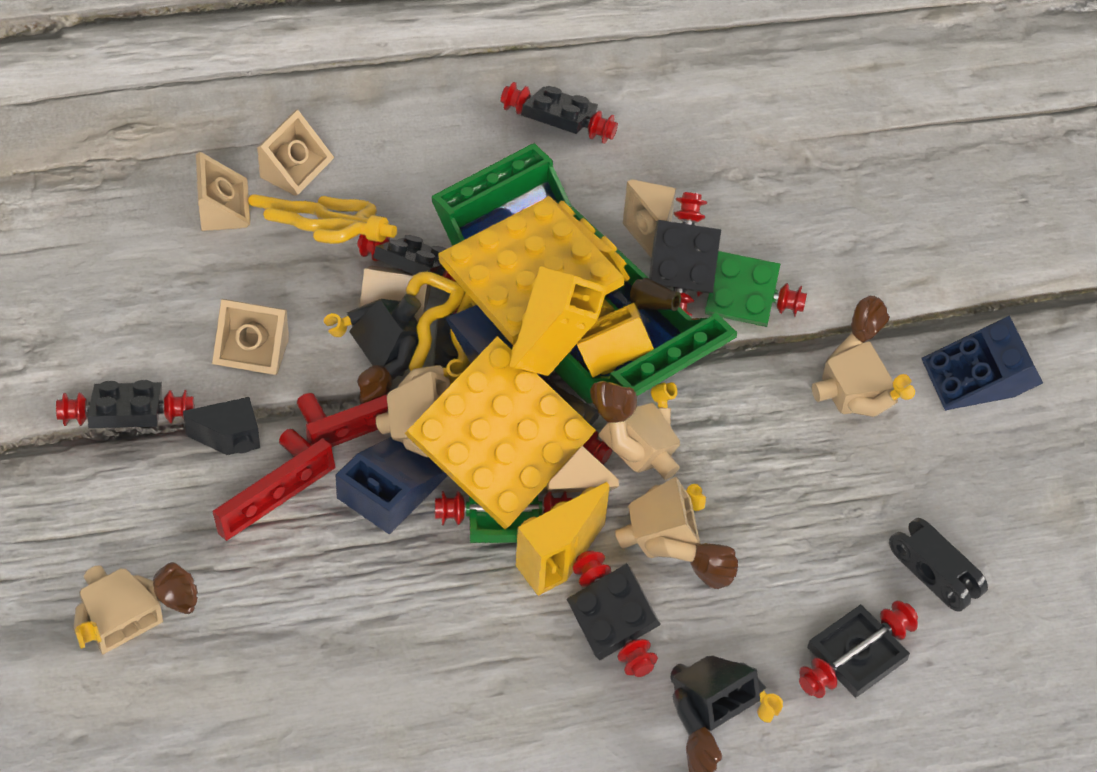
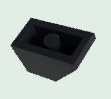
[183,397,260,455]

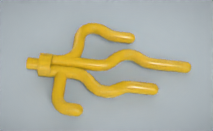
[248,194,397,244]
[406,271,477,385]

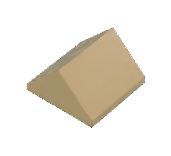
[257,110,335,196]
[196,152,250,231]
[623,179,676,258]
[359,265,432,321]
[212,299,289,375]
[544,446,619,493]

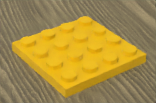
[438,197,624,345]
[404,336,596,529]

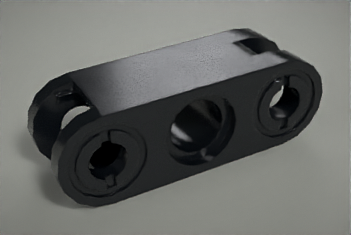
[889,518,988,612]

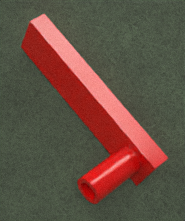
[297,393,388,447]
[212,429,336,541]

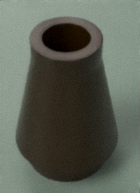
[630,278,681,311]

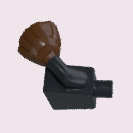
[323,294,421,404]
[670,655,783,772]

